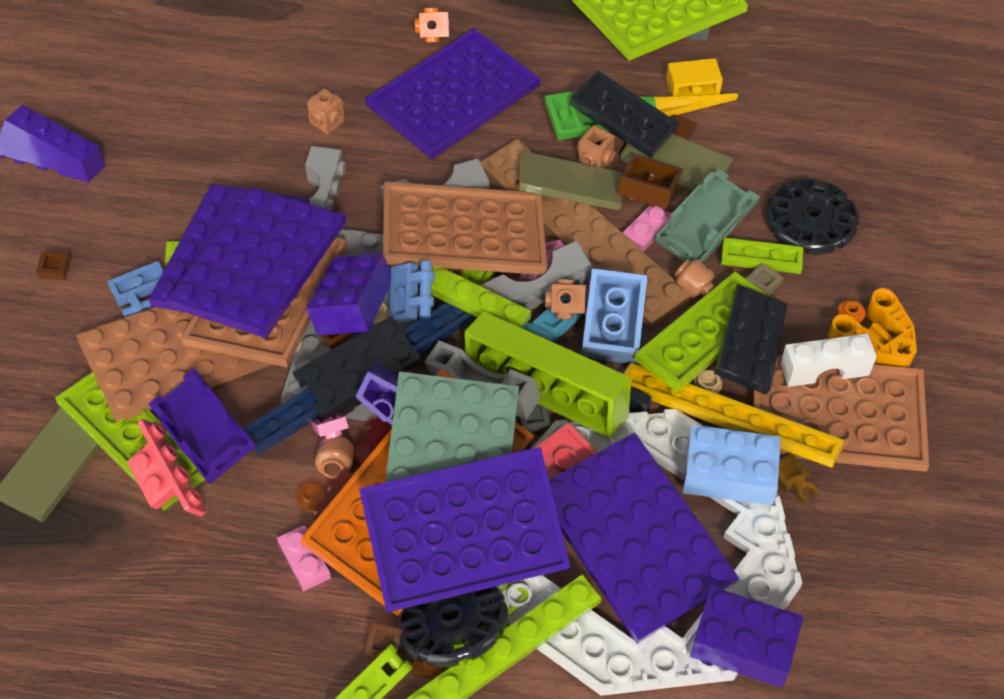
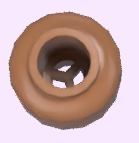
[674,259,715,299]
[315,436,355,479]

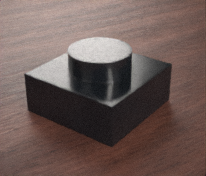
[629,388,652,414]

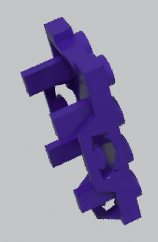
[149,368,257,484]

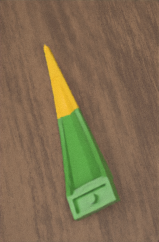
[545,92,738,141]

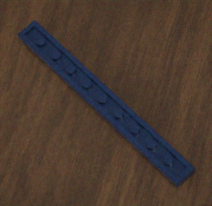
[243,303,478,456]

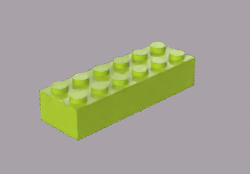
[465,311,632,439]

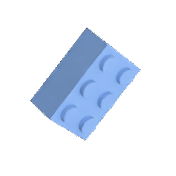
[581,269,647,364]
[683,425,781,506]

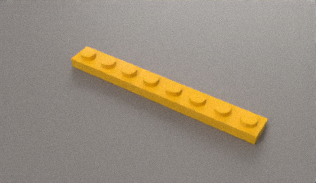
[624,363,844,468]

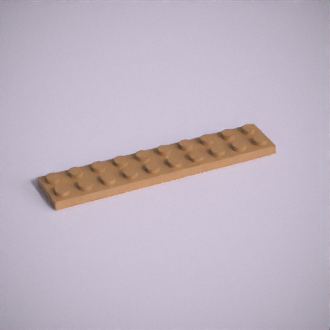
[480,139,691,329]

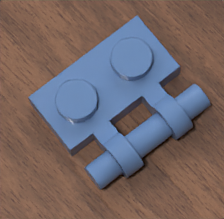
[107,261,163,318]
[389,261,435,322]

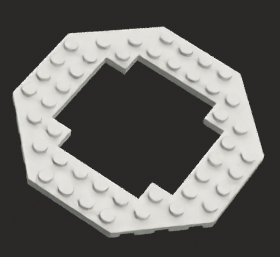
[497,409,803,696]

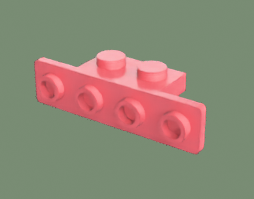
[127,419,206,517]

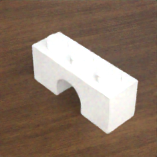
[780,334,877,387]

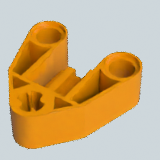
[827,288,917,368]

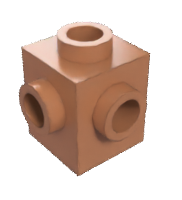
[307,88,345,135]
[577,125,615,168]
[545,280,586,320]

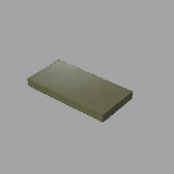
[620,134,734,190]
[519,151,622,211]
[0,407,100,523]

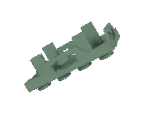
[655,169,760,263]

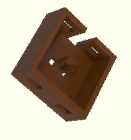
[617,154,683,209]

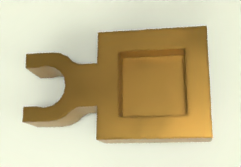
[778,453,820,506]

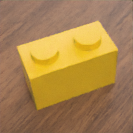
[666,58,723,97]

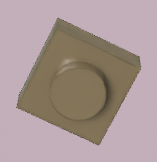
[746,263,784,296]

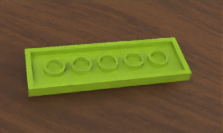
[634,272,771,393]
[55,372,205,511]

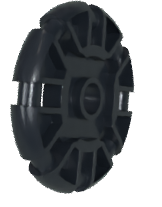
[765,178,859,255]
[397,586,508,667]

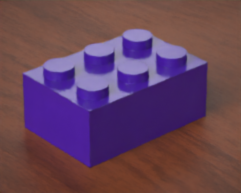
[306,253,391,335]
[689,586,804,688]

